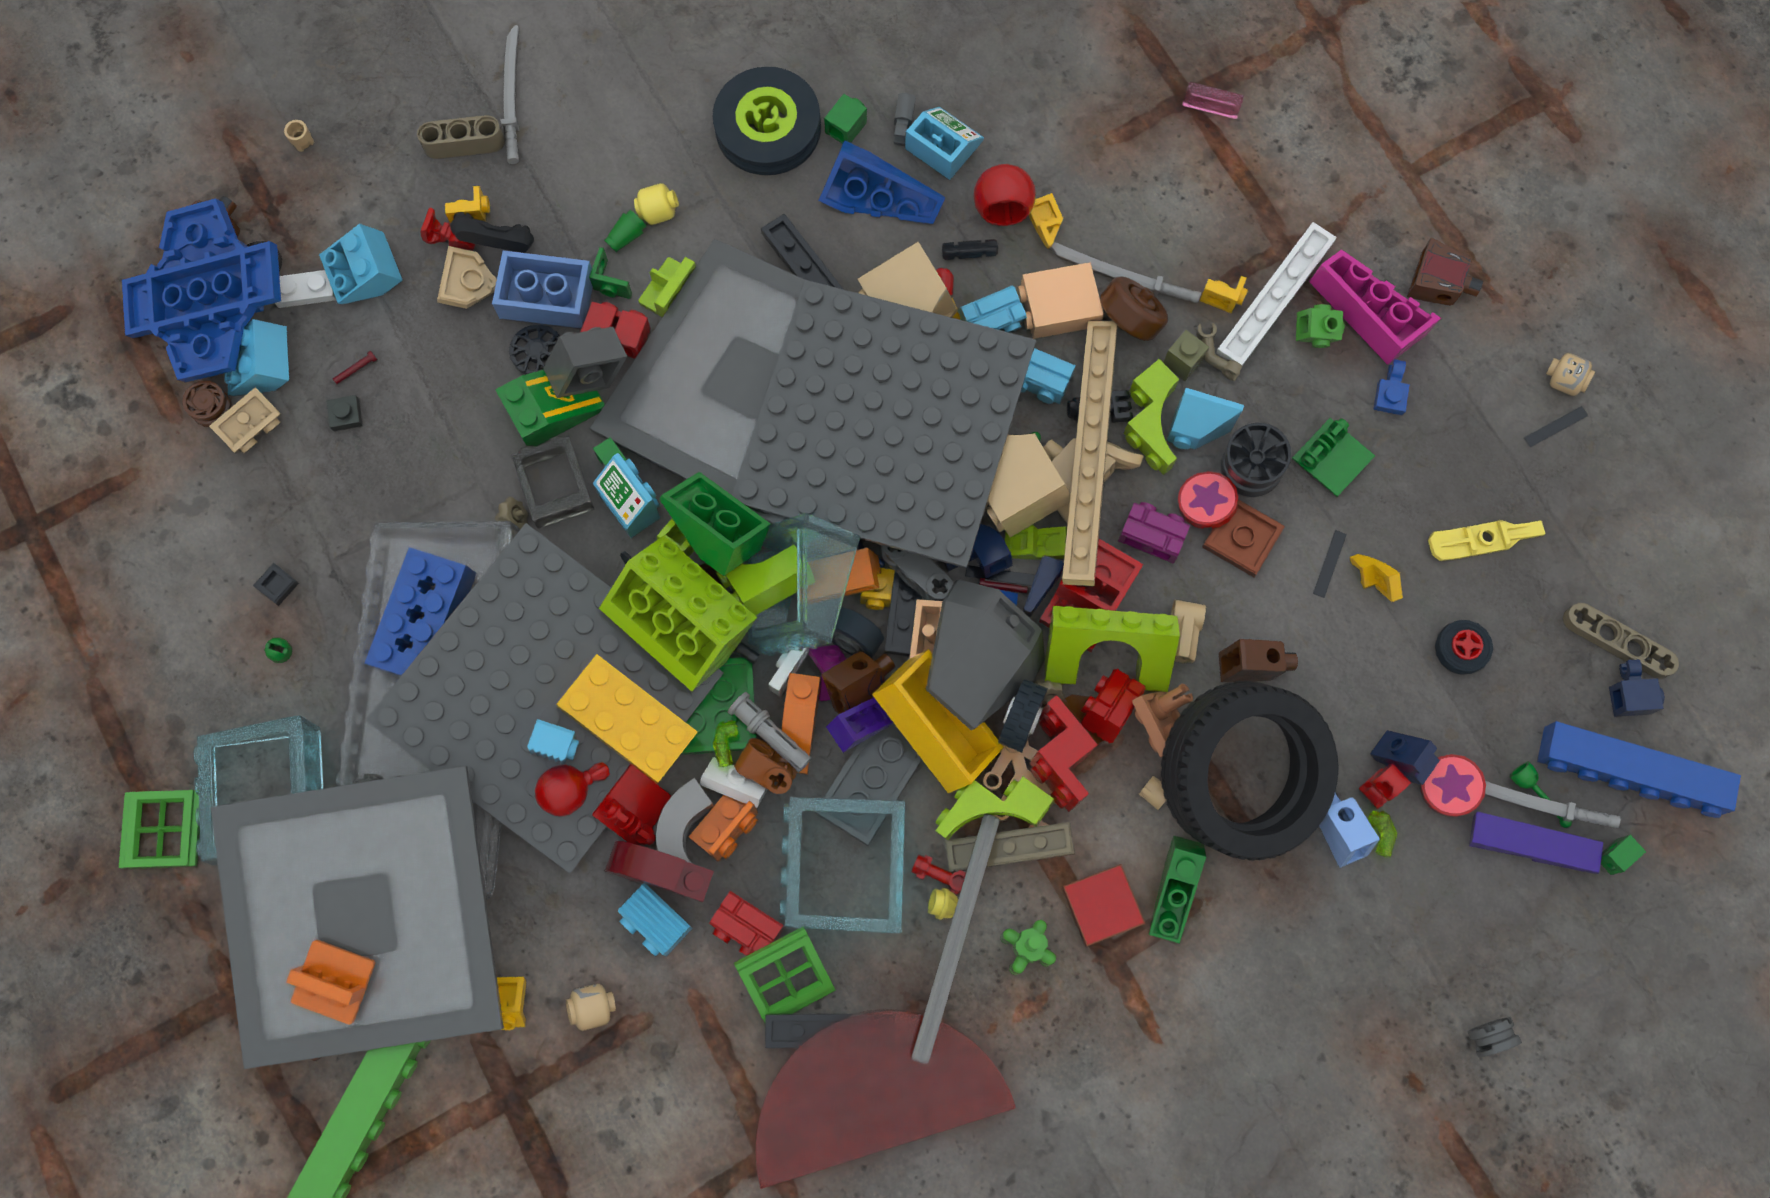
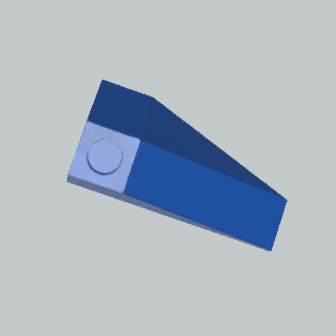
[818,140,945,224]

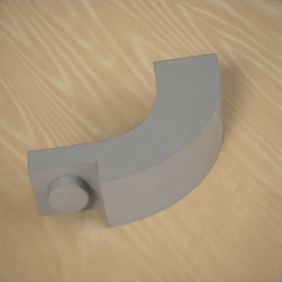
[656,778,714,888]

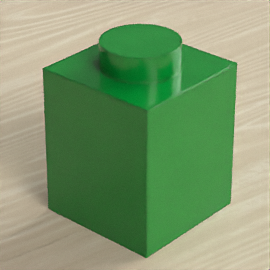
[824,94,867,144]

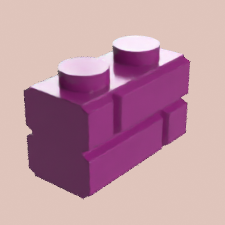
[1118,502,1190,564]

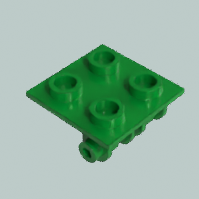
[1292,418,1375,497]

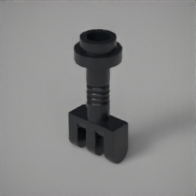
[1067,390,1133,423]

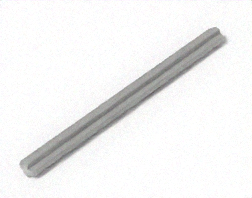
[912,814,999,1064]

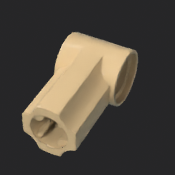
[1171,600,1206,663]

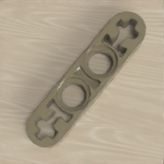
[1563,603,1679,679]

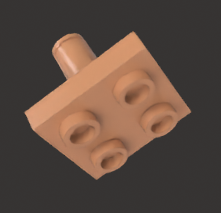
[1132,683,1193,757]

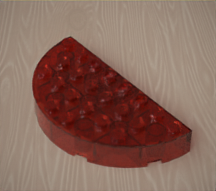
[756,1009,1016,1189]

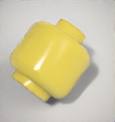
[634,183,679,225]

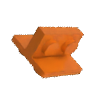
[286,940,375,1025]

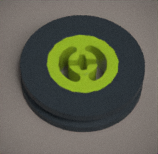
[713,67,821,175]

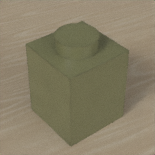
[1163,330,1209,381]

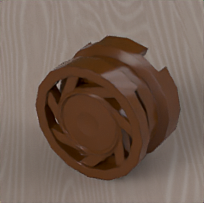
[182,380,232,427]

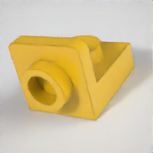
[445,186,490,224]
[1199,276,1248,313]
[860,568,895,610]
[497,977,526,1030]

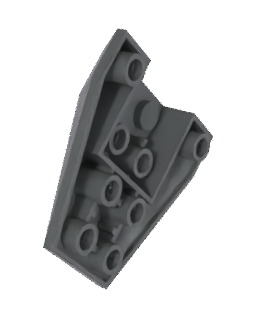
[926,579,1045,730]

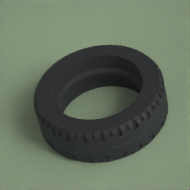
[1161,681,1339,861]

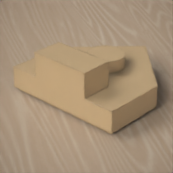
[437,246,497,309]

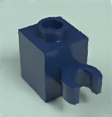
[1609,659,1665,717]

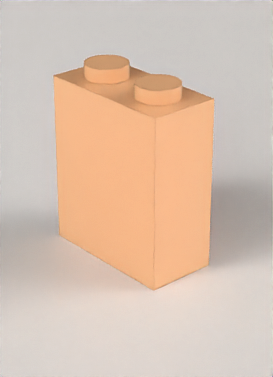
[1017,262,1104,339]

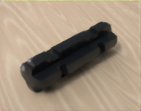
[942,239,998,260]

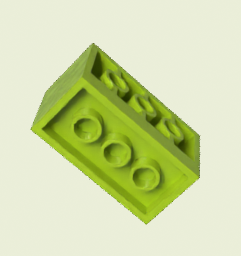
[599,535,757,691]

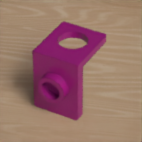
[809,645,846,701]

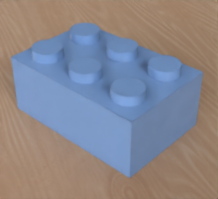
[492,250,593,329]

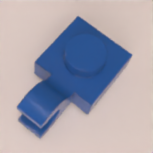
[1373,359,1410,415]

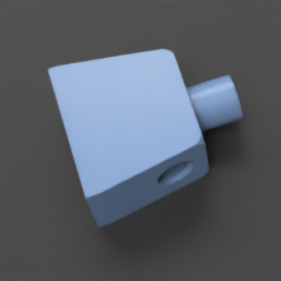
[1319,792,1380,868]

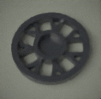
[509,324,560,375]

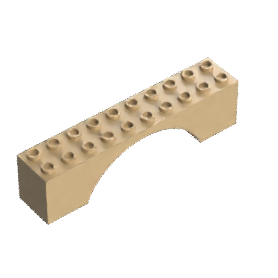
[858,242,1071,537]

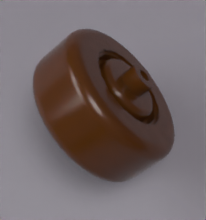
[1100,276,1168,341]

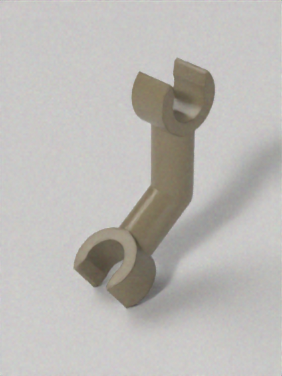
[1196,323,1243,381]

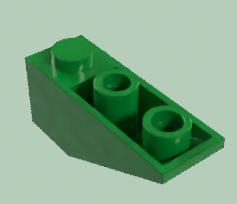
[1149,835,1206,943]

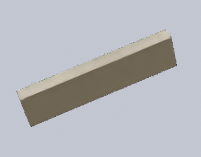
[945,822,1075,873]

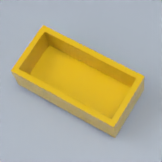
[872,649,1004,793]
[556,654,697,784]

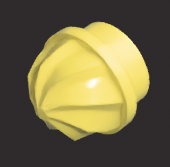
[928,888,958,920]

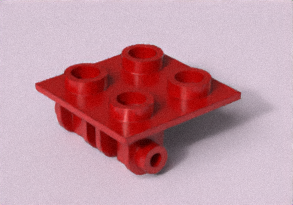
[592,764,671,845]

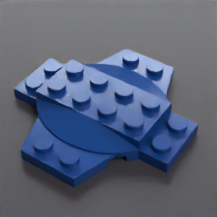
[122,198,281,383]

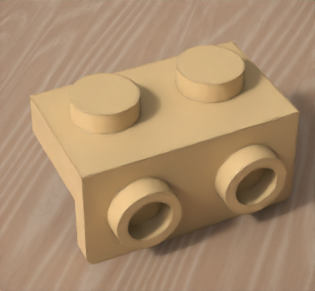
[209,387,281,453]

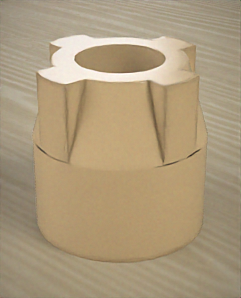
[284,120,314,152]
[1139,776,1167,810]

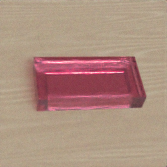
[1182,81,1244,119]

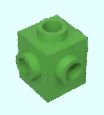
[1296,304,1345,348]

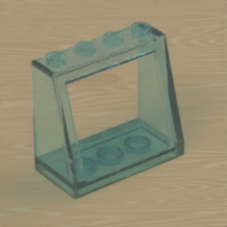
[748,513,860,656]
[194,715,323,865]
[780,797,905,933]

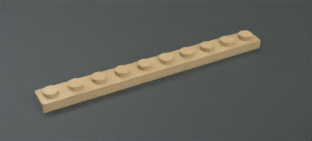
[1062,321,1118,586]

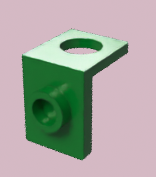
[589,247,632,299]

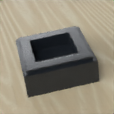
[253,563,299,606]

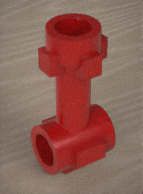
[911,855,966,896]

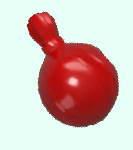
[535,762,610,816]

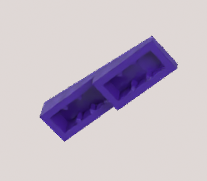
[826,698,894,753]
[1469,812,1603,874]

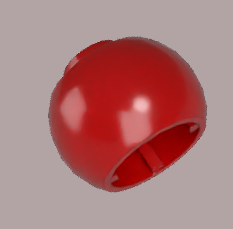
[973,164,1036,226]

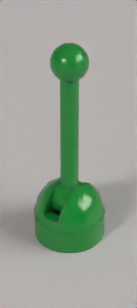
[1509,761,1572,828]

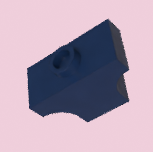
[1370,730,1440,785]

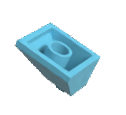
[1167,388,1244,450]

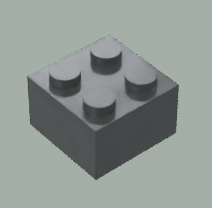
[543,327,627,398]

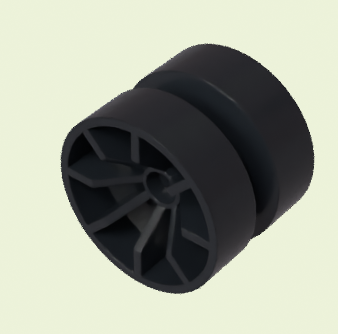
[1221,423,1291,497]

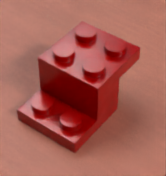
[1039,539,1144,652]
[1029,695,1098,812]

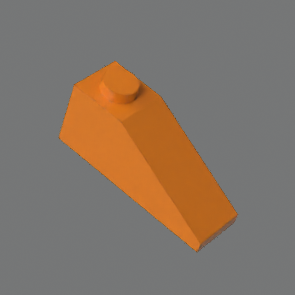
[781,673,821,775]

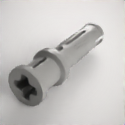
[727,692,812,773]

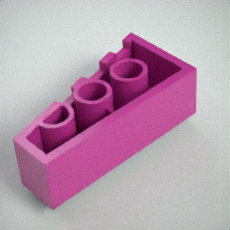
[1309,249,1441,365]

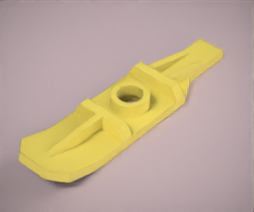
[1428,520,1545,561]

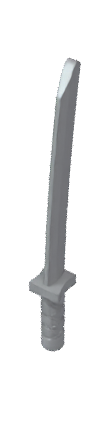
[501,25,520,164]
[1051,242,1201,303]
[1485,781,1621,828]

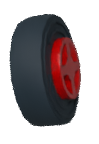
[1435,620,1493,675]

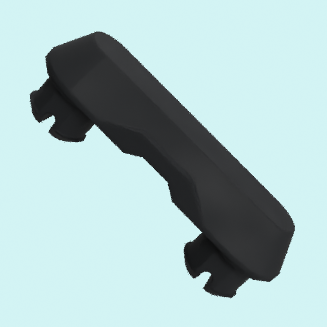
[450,212,534,253]

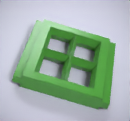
[119,790,203,869]
[734,926,836,1023]

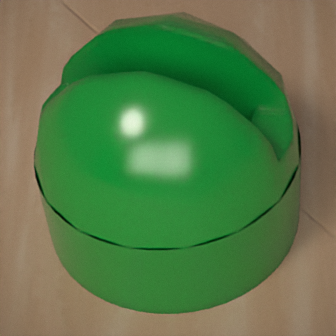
[264,637,292,663]

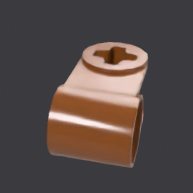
[734,738,797,794]

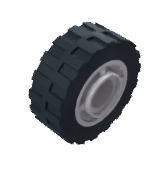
[998,679,1048,753]

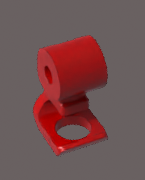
[420,208,475,251]
[1359,763,1411,809]

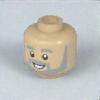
[1547,353,1595,396]
[566,984,616,1031]

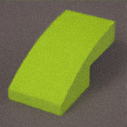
[1005,525,1067,560]

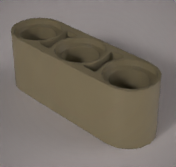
[417,115,505,159]

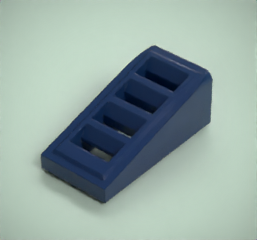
[1023,555,1064,617]

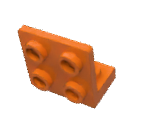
[689,795,758,862]

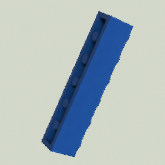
[1537,721,1741,818]

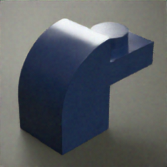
[944,524,1013,578]

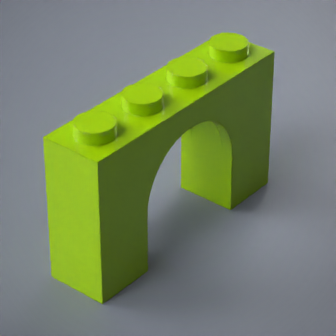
[711,545,814,616]
[1045,606,1180,692]

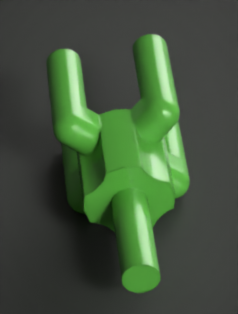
[1000,920,1056,975]

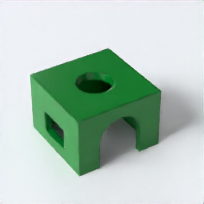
[593,437,627,466]
[1601,834,1646,875]

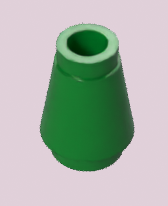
[604,210,646,253]

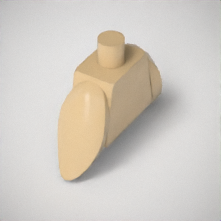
[1043,438,1144,525]

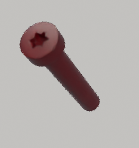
[332,350,378,384]
[979,578,1028,594]

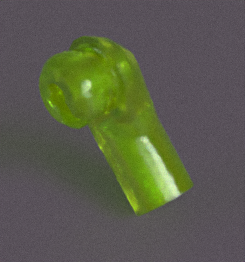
[713,720,738,767]
[1368,810,1397,858]

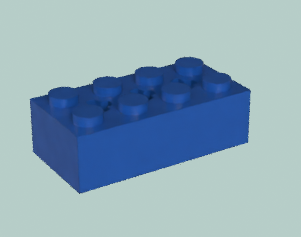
[364,547,477,677]

